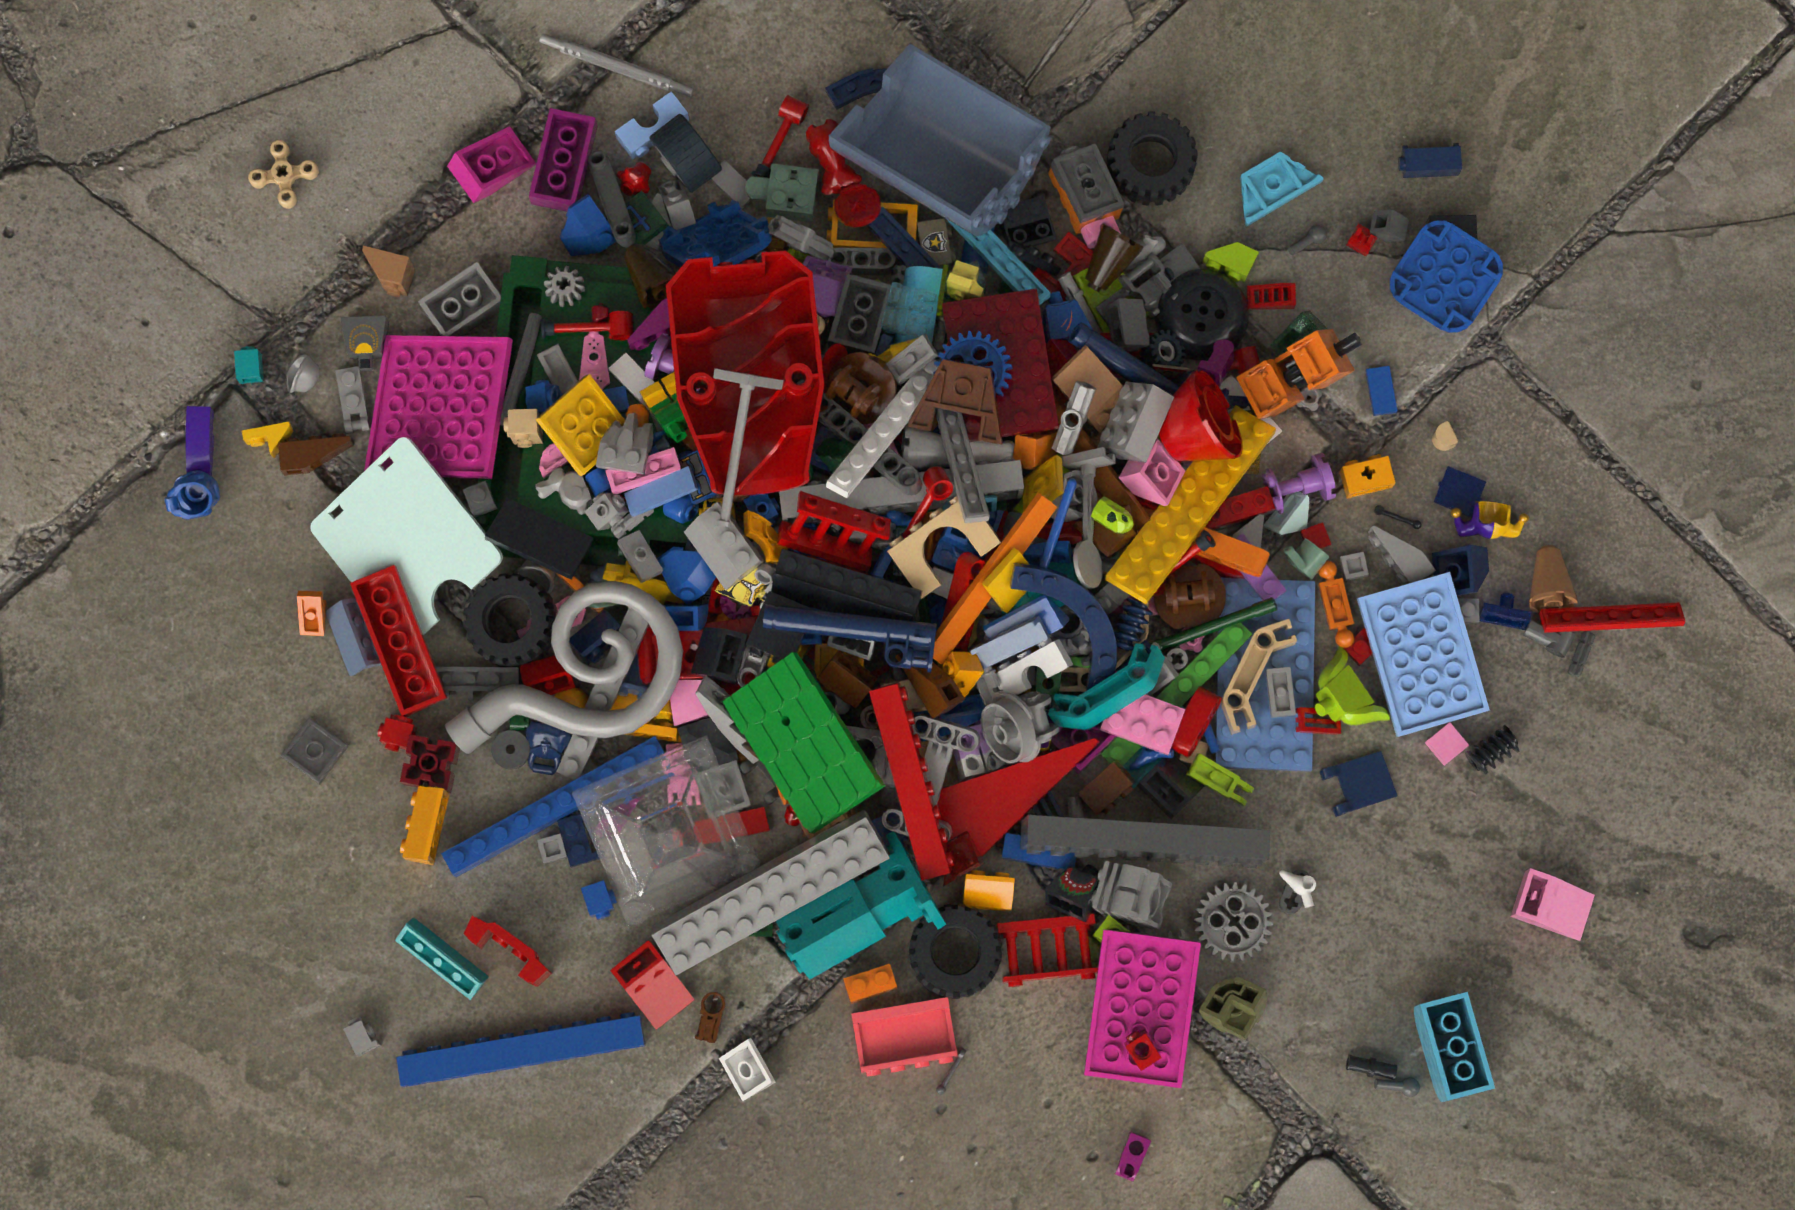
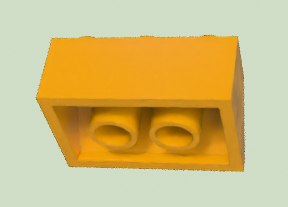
[400,786,450,865]

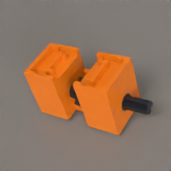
[1236,329,1362,419]

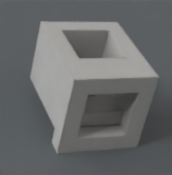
[343,1016,381,1057]

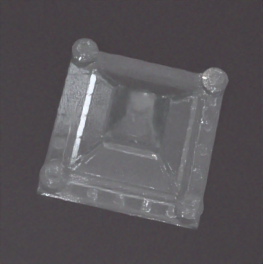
[572,735,761,926]

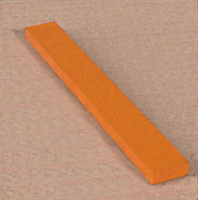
[933,493,1057,664]

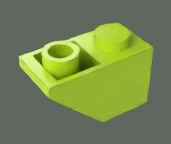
[1202,242,1259,283]

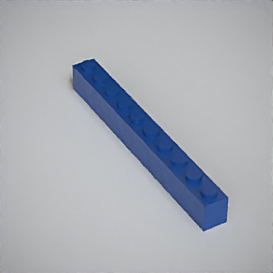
[441,736,668,878]
[396,1012,645,1087]

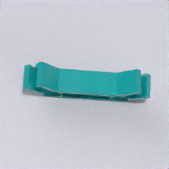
[1048,643,1165,730]

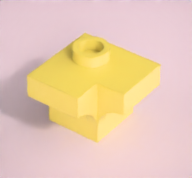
[947,260,984,301]

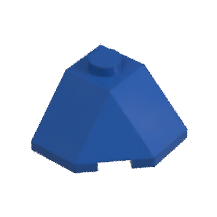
[559,194,616,256]
[657,547,716,605]

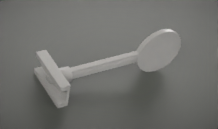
[1062,447,1115,589]

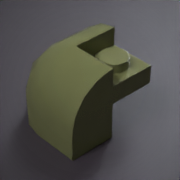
[1199,977,1267,1041]

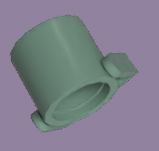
[1284,538,1329,580]

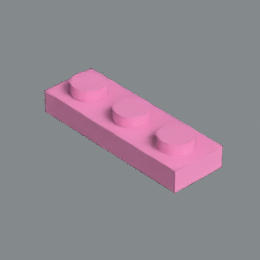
[605,447,682,495]

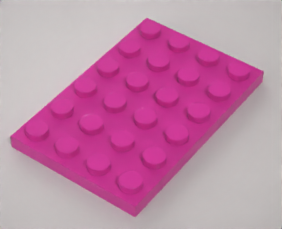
[1084,929,1201,1088]

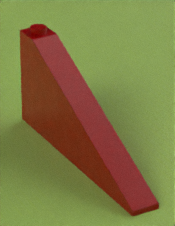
[937,738,1100,877]

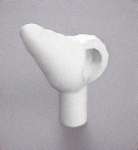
[1279,870,1316,908]

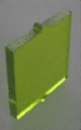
[937,264,948,316]

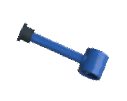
[585,434,673,497]

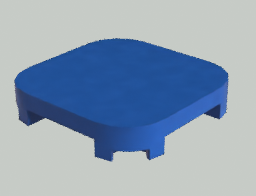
[658,200,772,268]
[1390,220,1503,333]

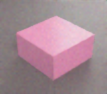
[1425,722,1469,766]

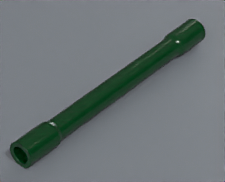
[1148,597,1278,652]

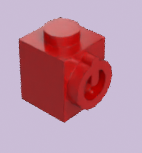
[378,714,417,752]

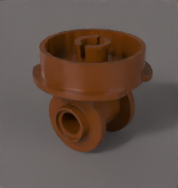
[826,352,897,425]
[1154,564,1226,629]

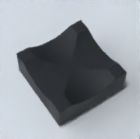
[678,717,738,774]

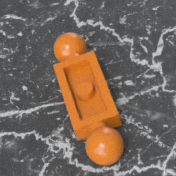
[1318,560,1354,648]

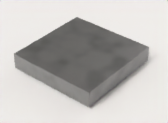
[280,717,349,784]

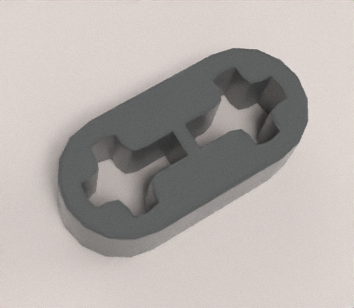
[1279,869,1310,915]

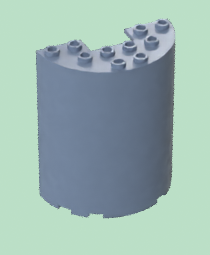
[829,44,1051,236]

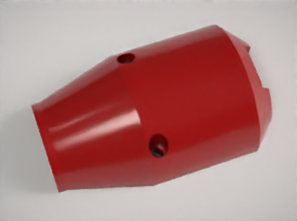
[666,250,824,495]

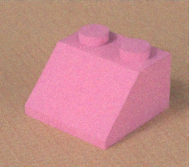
[1119,438,1185,506]

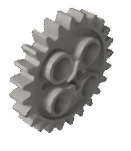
[1194,882,1273,962]

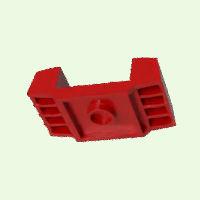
[464,915,552,987]

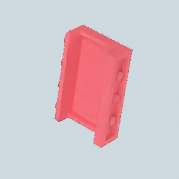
[851,997,958,1077]

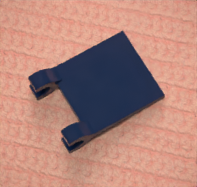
[1319,751,1398,817]

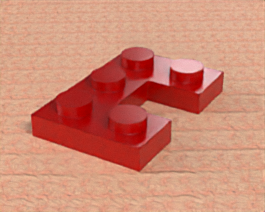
[1033,232,1094,302]

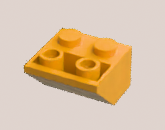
[963,870,1015,912]

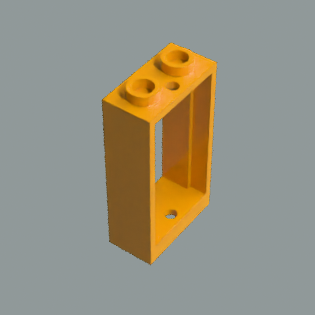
[826,200,918,249]

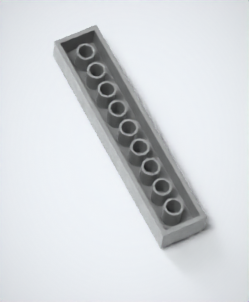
[779,458,1024,524]
[651,809,890,975]

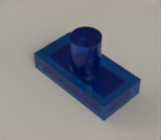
[1479,593,1532,630]

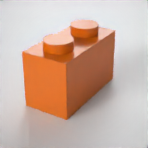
[1013,430,1058,469]
[843,964,897,1004]

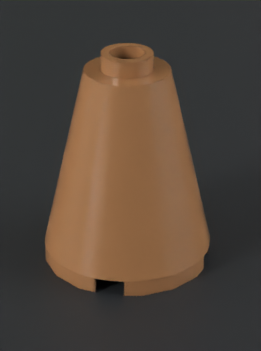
[1529,545,1578,613]

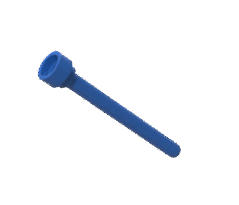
[1039,478,1077,568]

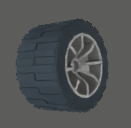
[649,114,722,193]

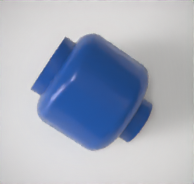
[663,494,699,524]

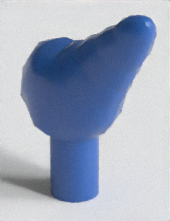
[878,510,913,526]
[1130,746,1174,770]

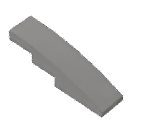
[695,675,759,764]

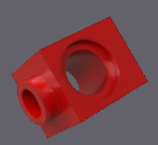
[1124,1030,1162,1071]

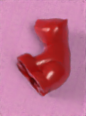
[806,119,862,195]

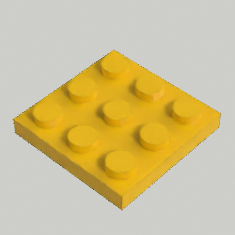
[535,374,625,476]

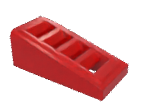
[1247,283,1296,310]

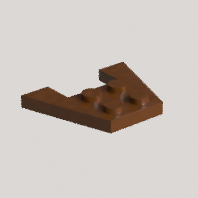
[907,359,1003,445]

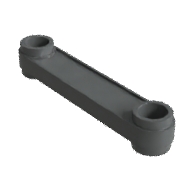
[588,150,636,247]

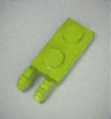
[1186,753,1254,806]

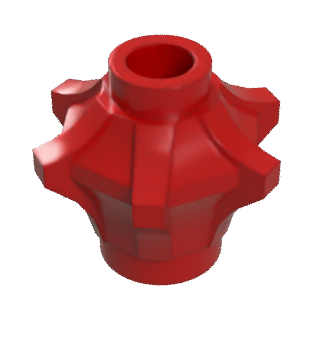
[616,162,651,198]

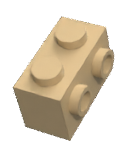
[504,409,543,448]

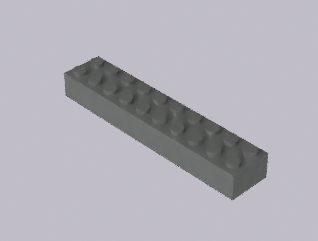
[1020,815,1270,868]

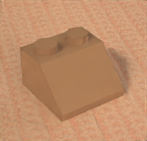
[362,245,415,297]

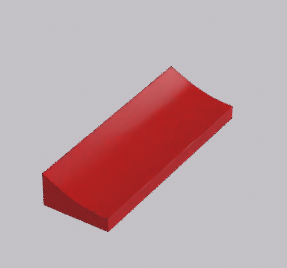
[350,565,448,717]

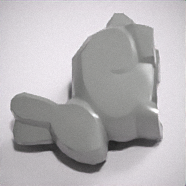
[1126,235,1166,269]
[536,468,592,515]

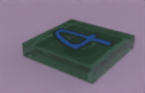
[606,190,669,248]

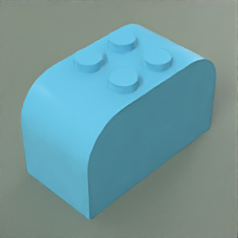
[1414,992,1495,1102]

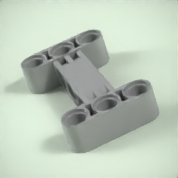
[882,714,980,840]

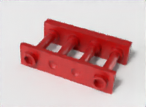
[777,491,891,572]
[997,914,1098,987]

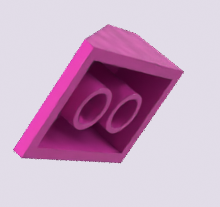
[447,126,536,203]

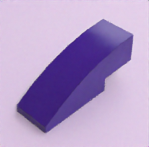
[186,406,214,476]

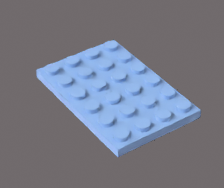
[1357,572,1490,737]

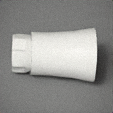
[970,440,1014,464]

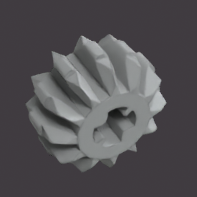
[544,265,585,307]

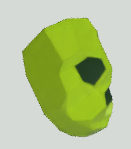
[1091,496,1133,534]

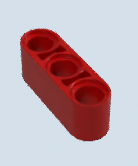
[1171,686,1222,758]

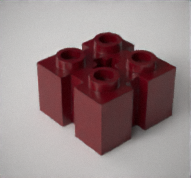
[400,734,460,793]

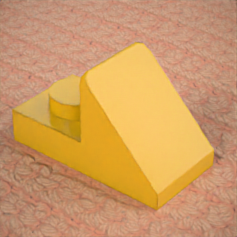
[242,422,293,458]

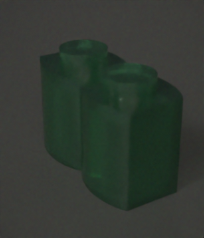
[815,438,855,473]

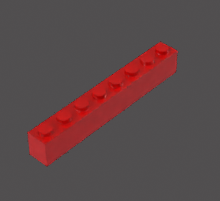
[869,682,955,881]

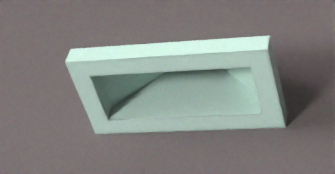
[1264,492,1309,535]

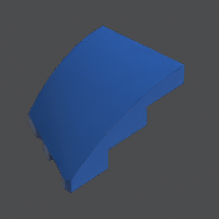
[930,510,1004,573]

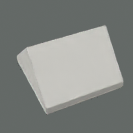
[719,1038,776,1101]

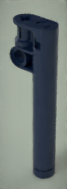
[1068,322,1229,399]
[763,604,937,673]

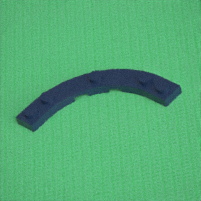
[825,68,888,110]
[1010,563,1117,691]

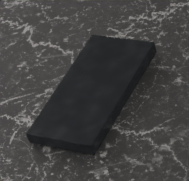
[485,498,594,580]

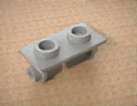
[976,666,1004,706]

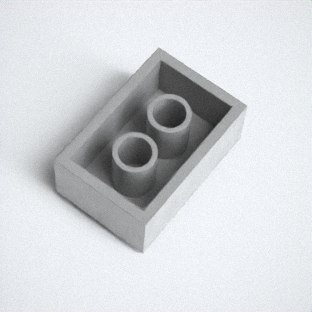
[418,262,501,336]
[1098,382,1174,463]

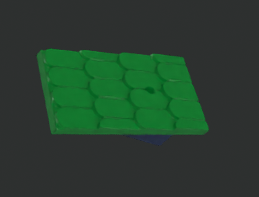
[722,652,886,833]

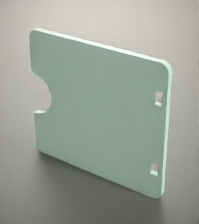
[311,437,503,636]

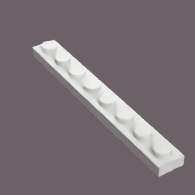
[826,359,938,498]

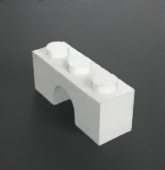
[995,638,1073,696]

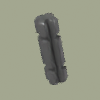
[1568,631,1595,677]

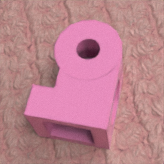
[1081,216,1120,249]

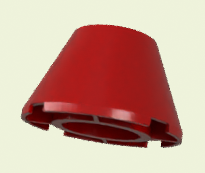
[1159,370,1243,461]

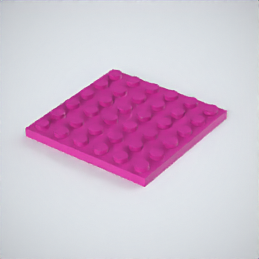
[364,335,513,479]

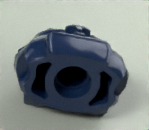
[526,721,572,775]

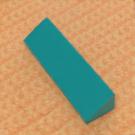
[395,918,489,1000]

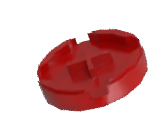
[834,184,881,227]

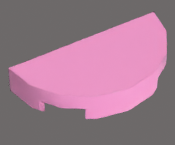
[539,443,569,479]

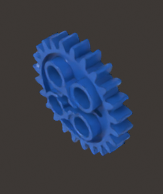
[933,331,1013,397]

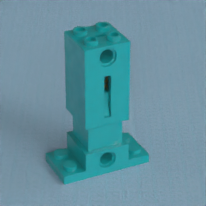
[776,831,946,980]

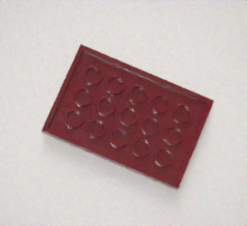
[942,288,1059,442]

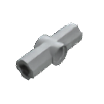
[768,215,834,260]
[1052,381,1097,455]

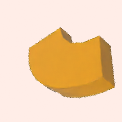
[743,510,788,565]

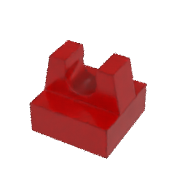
[1346,223,1377,257]

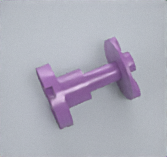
[644,333,706,394]
[1262,453,1336,514]

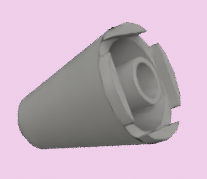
[901,424,949,471]

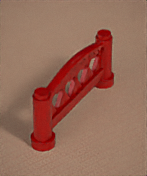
[637,605,770,685]

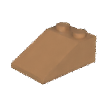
[1051,345,1123,433]

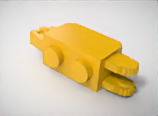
[602,560,684,605]

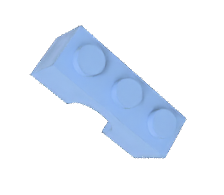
[615,91,689,160]

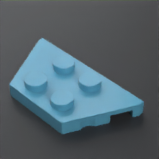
[1240,152,1323,226]

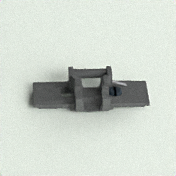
[1095,243,1201,327]

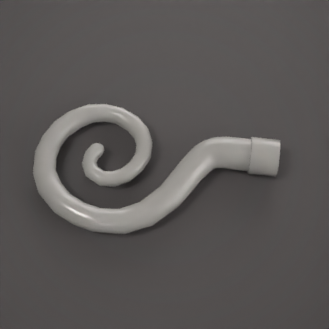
[445,581,683,754]

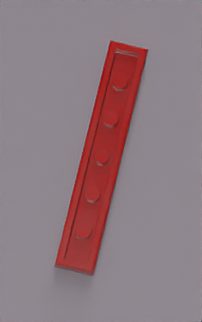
[1539,602,1686,633]

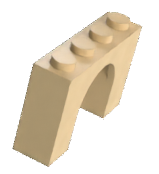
[887,496,1002,599]

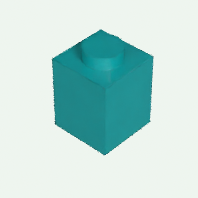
[234,346,264,384]

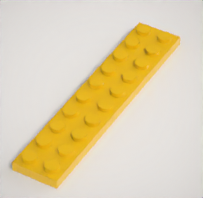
[1105,405,1276,604]

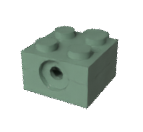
[746,164,819,222]

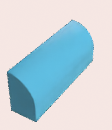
[894,266,943,344]

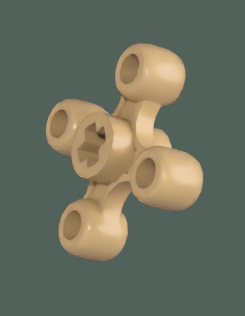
[248,140,319,209]

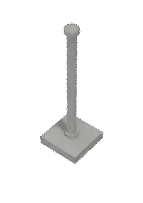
[713,369,784,527]

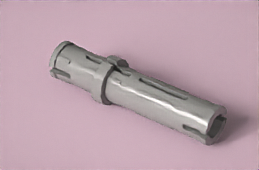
[1057,271,1103,333]

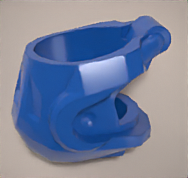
[164,470,220,520]

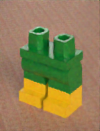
[639,372,688,443]

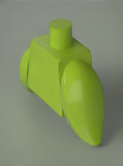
[1315,646,1390,726]

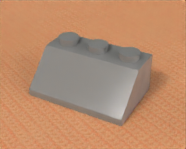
[684,502,765,591]

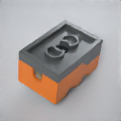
[1048,143,1124,235]

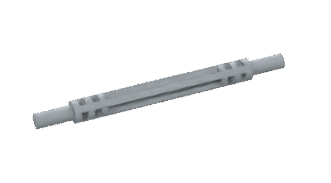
[539,34,694,97]

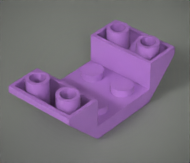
[803,255,853,317]

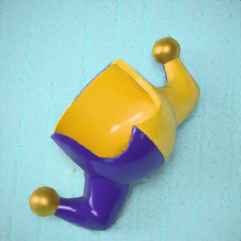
[1451,501,1529,539]

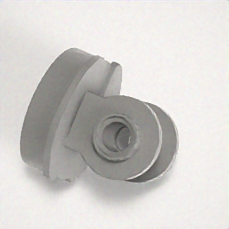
[981,691,1059,763]

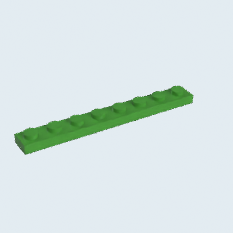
[1101,623,1253,766]

